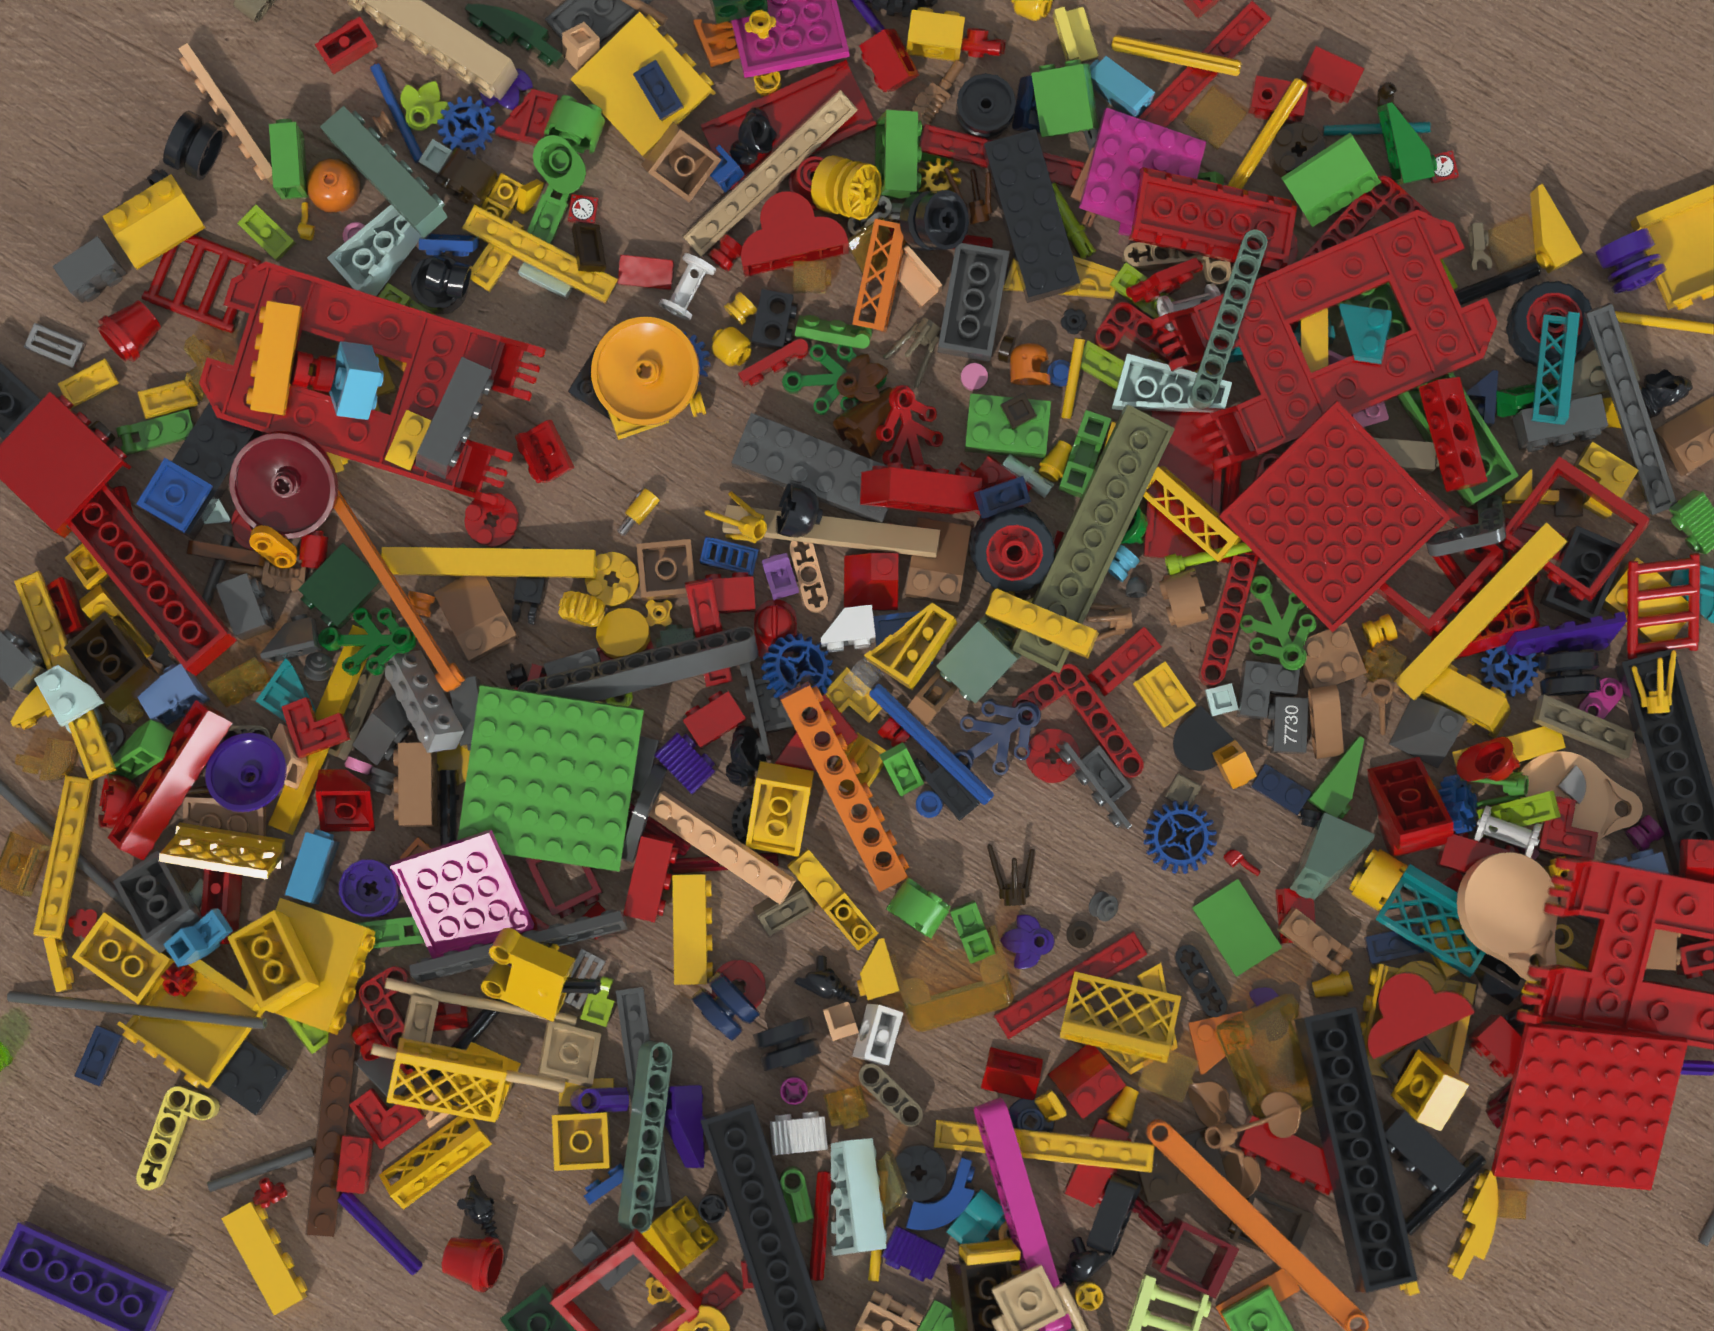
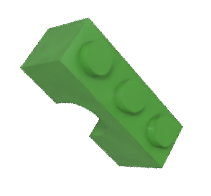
[1058,410,1111,498]

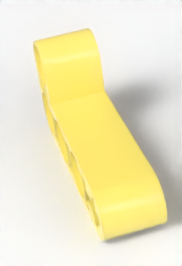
[136,1086,220,1190]

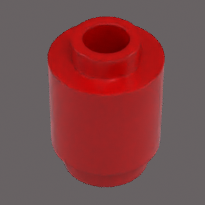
[299,530,329,569]

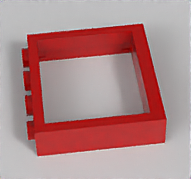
[1502,456,1650,602]
[1376,490,1503,637]
[550,1229,702,1331]

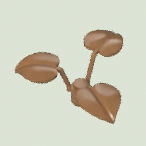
[1187,1081,1301,1199]

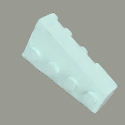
[327,205,422,296]
[1111,354,1232,412]

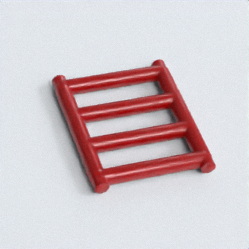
[141,235,262,333]
[1627,553,1700,659]

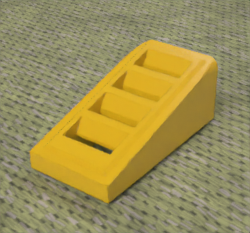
[1034,1089,1067,1122]

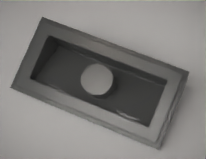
[355,1056,414,1097]

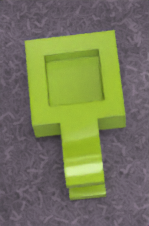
[580,976,615,1027]

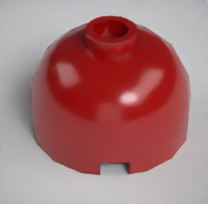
[98,773,138,829]

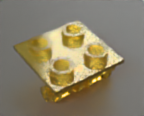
[207,657,271,708]

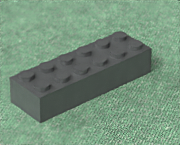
[731,413,889,523]

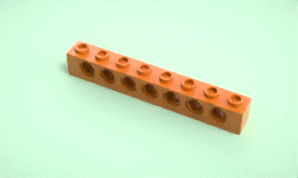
[780,681,910,892]

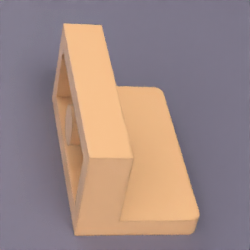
[898,245,943,308]

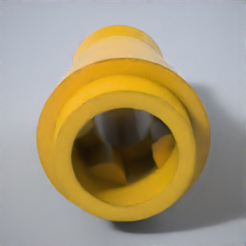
[1038,440,1072,482]
[1312,970,1354,998]
[1106,1086,1139,1129]

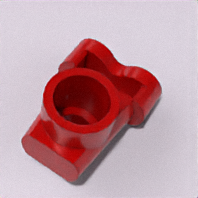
[961,28,1006,57]

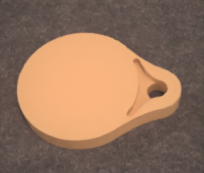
[1508,751,1643,855]
[1457,853,1558,982]

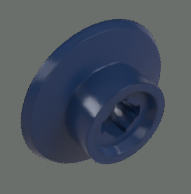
[1008,1097,1055,1132]

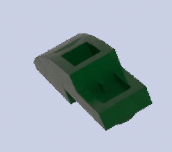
[465,4,565,69]

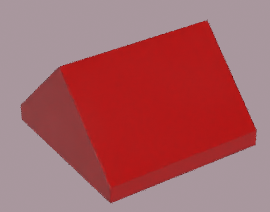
[47,577,88,640]

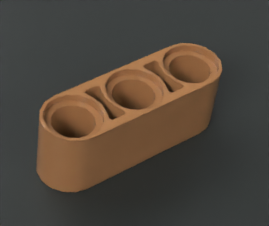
[1308,684,1344,759]

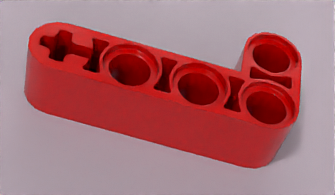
[1094,302,1201,372]
[1431,586,1539,660]
[359,967,416,1075]

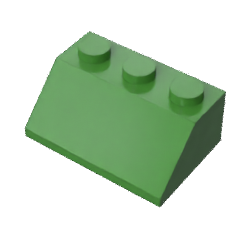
[875,110,922,200]
[1281,133,1381,227]

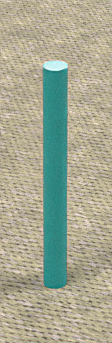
[1323,122,1431,136]

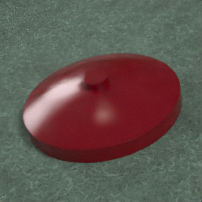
[229,431,338,539]

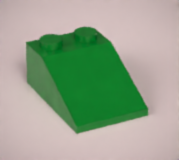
[1377,102,1437,185]

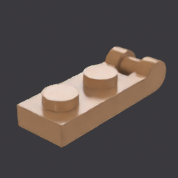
[1277,908,1353,976]

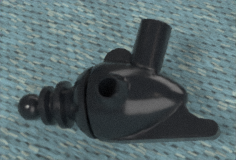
[794,956,858,1003]
[457,1174,499,1239]
[1059,1237,1112,1289]

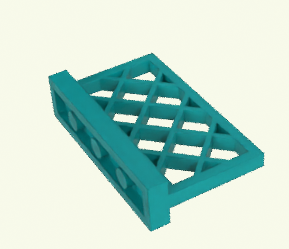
[1375,864,1485,978]

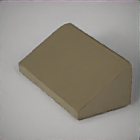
[753,881,816,936]

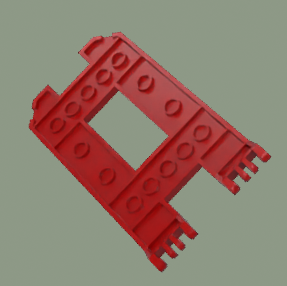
[1150,210,1498,471]
[199,261,546,505]
[1516,857,1714,1050]

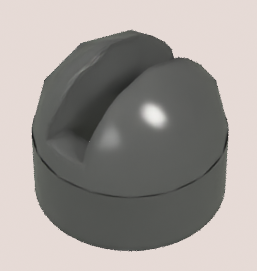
[1126,576,1147,598]

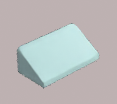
[518,262,573,299]

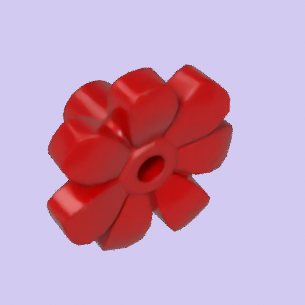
[252,1177,288,1208]

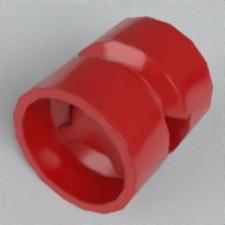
[290,351,336,393]

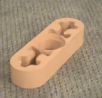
[790,541,828,613]

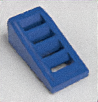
[700,537,759,576]

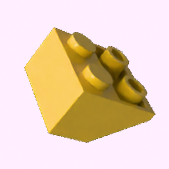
[450,1042,521,1120]
[641,1196,719,1272]

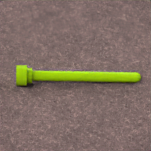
[1164,542,1252,575]

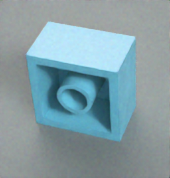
[329,341,384,420]

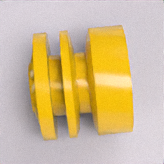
[811,155,882,220]

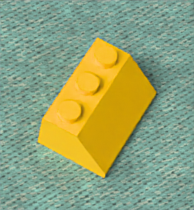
[102,174,206,270]

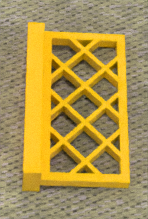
[159,822,285,879]
[1059,971,1182,1063]
[386,1038,509,1123]

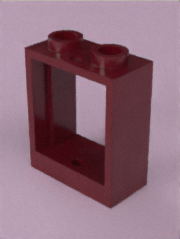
[524,857,603,919]
[1151,1217,1239,1299]

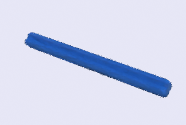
[869,684,994,805]

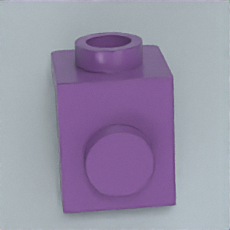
[762,553,799,600]

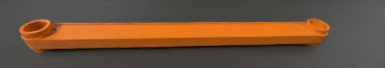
[334,489,465,693]
[1146,1119,1369,1331]

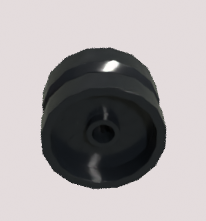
[956,73,1016,139]
[163,111,225,180]
[899,190,969,251]
[1538,651,1601,696]
[753,1016,822,1071]

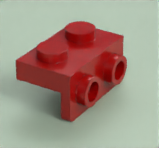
[515,420,575,483]

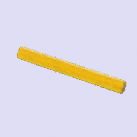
[1112,35,1242,76]
[1227,78,1307,189]

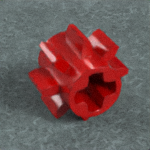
[161,962,197,997]

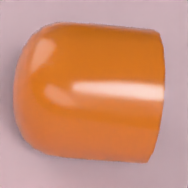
[1010,343,1050,385]

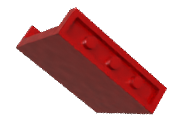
[0,392,131,538]

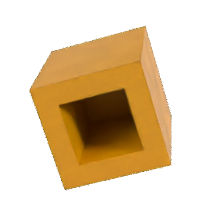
[1212,740,1257,790]

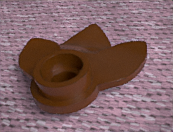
[837,354,888,402]

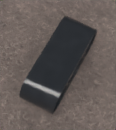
[1086,1173,1141,1257]

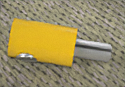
[617,488,660,536]

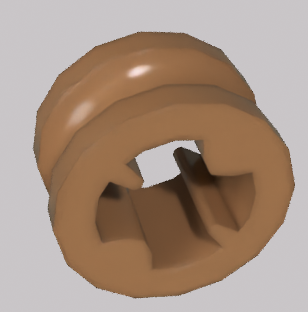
[371,111,395,138]

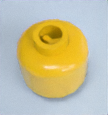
[1011,0,1053,21]
[711,326,752,367]

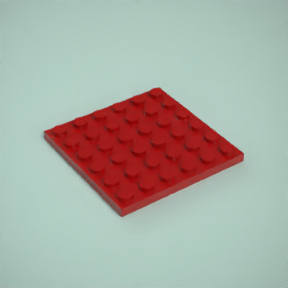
[1218,401,1451,633]
[1491,1022,1688,1190]

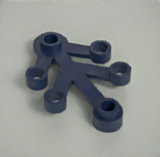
[954,699,1041,775]

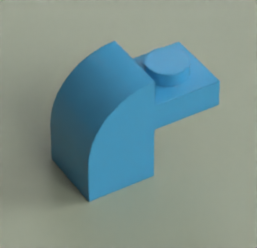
[163,908,233,967]

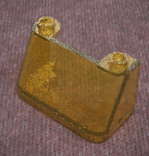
[1216,994,1313,1119]

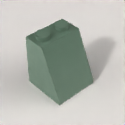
[936,615,1022,704]
[1290,813,1375,900]

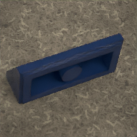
[1012,75,1041,134]

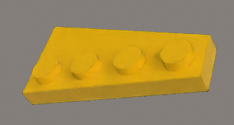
[1003,256,1119,299]

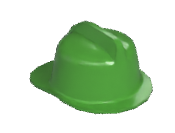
[533,135,586,194]

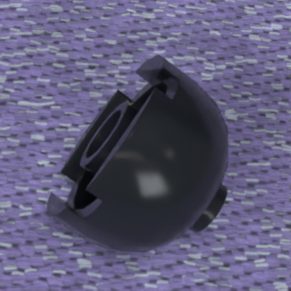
[776,482,823,538]

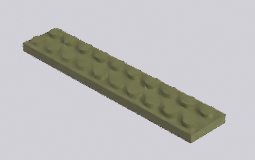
[1010,405,1175,673]

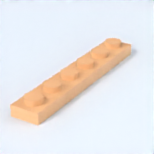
[178,43,273,185]
[649,791,796,904]

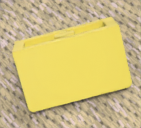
[1053,7,1098,63]

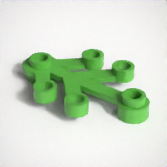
[1239,576,1317,670]

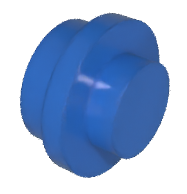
[1047,360,1070,387]

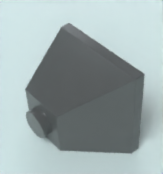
[260,614,323,664]
[1389,698,1466,768]

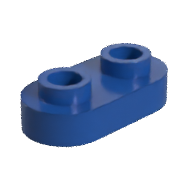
[583,1163,624,1205]

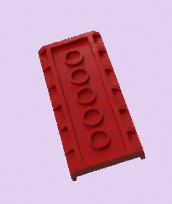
[701,60,876,191]
[1128,167,1297,272]
[1144,411,1223,561]

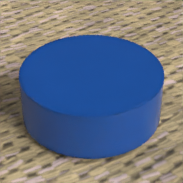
[916,791,943,818]

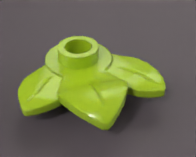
[400,81,450,131]

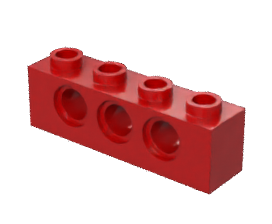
[1418,377,1488,492]

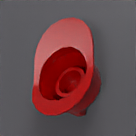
[754,599,797,659]
[1456,736,1520,781]

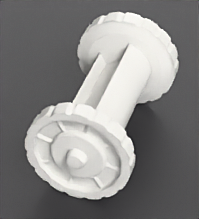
[659,253,716,321]
[1157,283,1221,331]
[1474,806,1542,858]

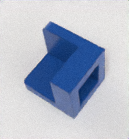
[710,145,745,192]

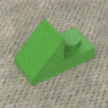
[879,742,924,797]

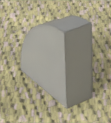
[1557,766,1586,804]

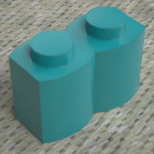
[946,1188,1006,1244]

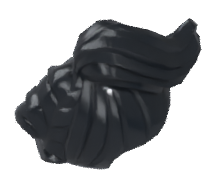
[729,108,777,165]
[1639,369,1693,418]
[726,725,767,788]

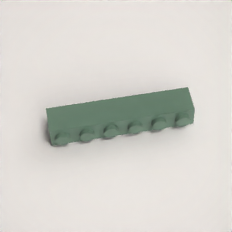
[320,106,448,238]

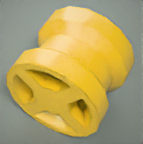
[724,292,757,326]
[1075,1281,1103,1311]

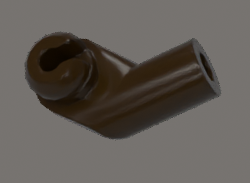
[1377,82,1404,115]

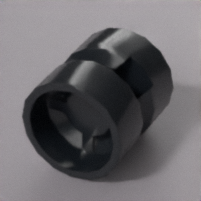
[425,256,472,300]

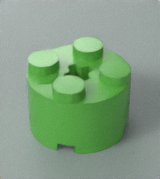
[544,95,605,154]
[886,878,951,939]

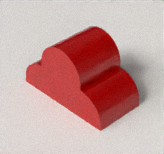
[741,191,849,277]
[1367,757,1454,857]
[1368,972,1475,1059]

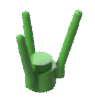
[1460,772,1529,807]

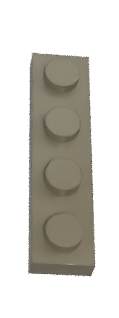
[328,654,388,761]
[1533,695,1635,759]

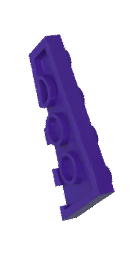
[1505,612,1627,656]

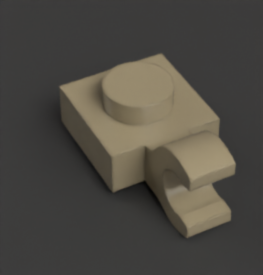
[1468,222,1492,272]

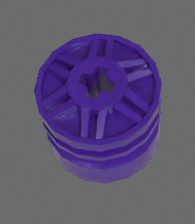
[1595,228,1667,294]
[339,860,402,917]

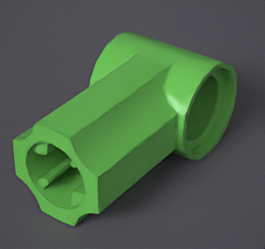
[780,1166,814,1223]

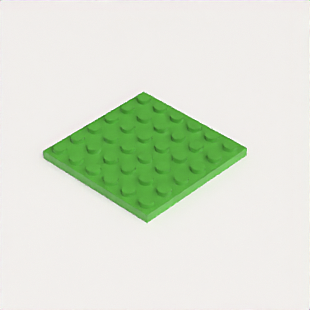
[457,684,644,871]

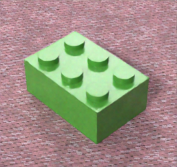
[964,393,1051,459]

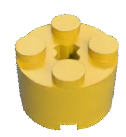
[1349,848,1408,912]

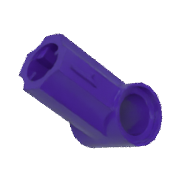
[570,1087,629,1114]

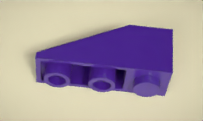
[664,1085,705,1168]

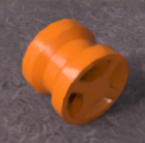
[408,591,435,618]

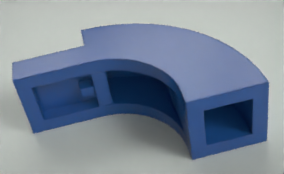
[906,1157,975,1230]

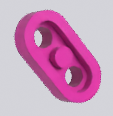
[1577,678,1623,719]

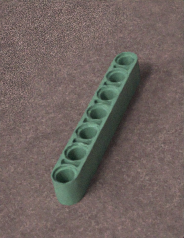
[1189,230,1267,410]
[618,1040,672,1233]

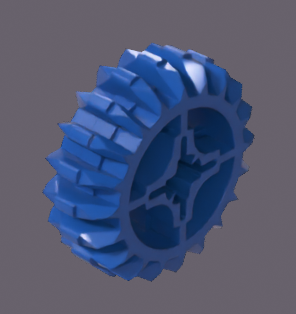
[761,633,834,698]
[1143,801,1217,874]

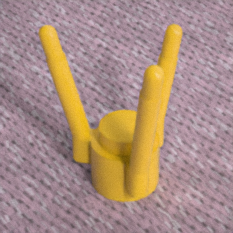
[704,492,767,543]
[1632,650,1677,714]

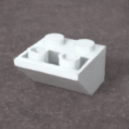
[821,605,876,652]

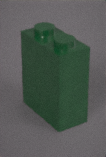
[298,543,383,629]

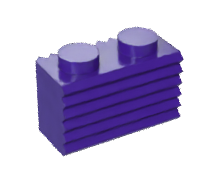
[654,732,716,795]
[882,1225,945,1282]

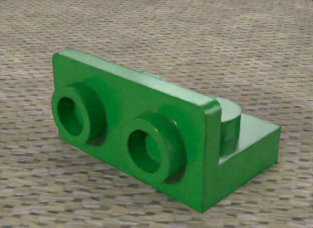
[1496,382,1557,417]

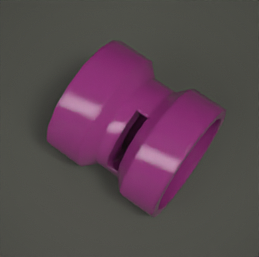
[1626,815,1665,851]
[780,1077,808,1105]

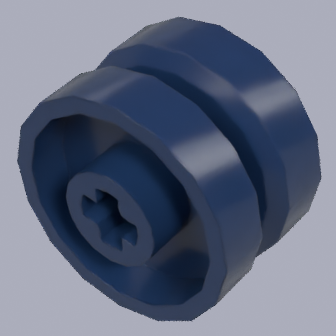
[691,971,760,1041]

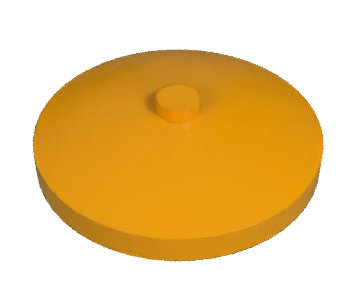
[591,317,700,426]

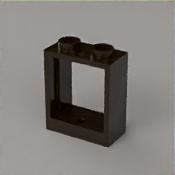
[1227,1190,1314,1255]

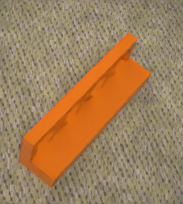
[852,219,906,333]

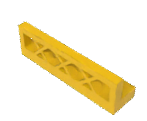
[1143,466,1242,562]
[379,1116,492,1210]

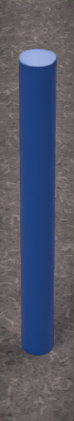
[370,63,423,163]

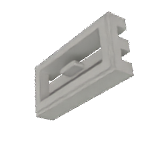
[24,323,86,369]
[565,949,606,1010]

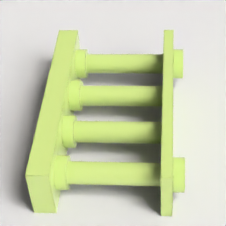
[1126,1273,1212,1331]

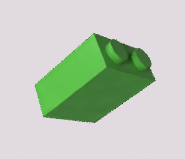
[1031,59,1099,137]
[269,119,309,200]

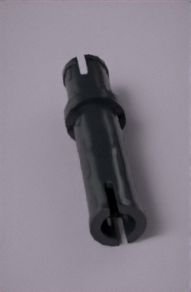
[438,770,459,846]

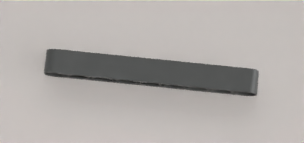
[518,626,759,702]

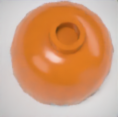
[306,158,361,213]

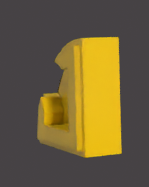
[516,179,544,214]

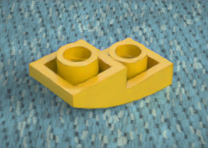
[481,173,524,221]

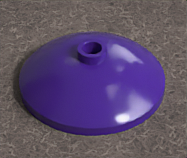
[205,733,287,812]

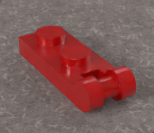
[738,339,809,387]
[1087,627,1162,697]

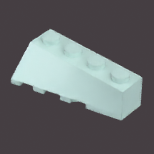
[831,1138,887,1256]

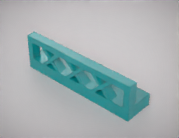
[1531,312,1580,425]

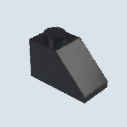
[1471,950,1526,1006]

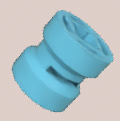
[1108,544,1140,582]

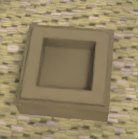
[1165,773,1202,810]

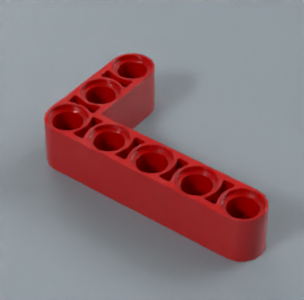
[1301,175,1432,260]
[1012,664,1144,779]

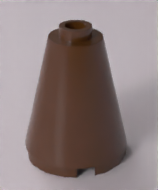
[833,387,902,459]

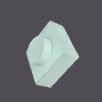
[418,139,452,173]
[1205,683,1239,717]

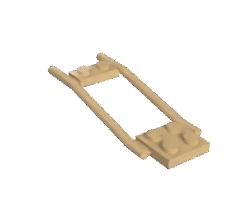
[371,977,601,1092]
[991,1264,1088,1331]

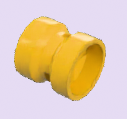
[754,71,781,97]
[1362,614,1398,648]

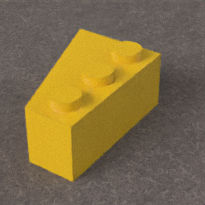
[864,603,958,690]
[1422,664,1512,739]

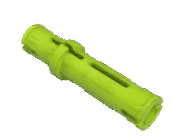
[1052,183,1096,259]

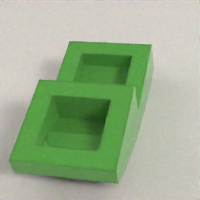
[949,900,996,964]

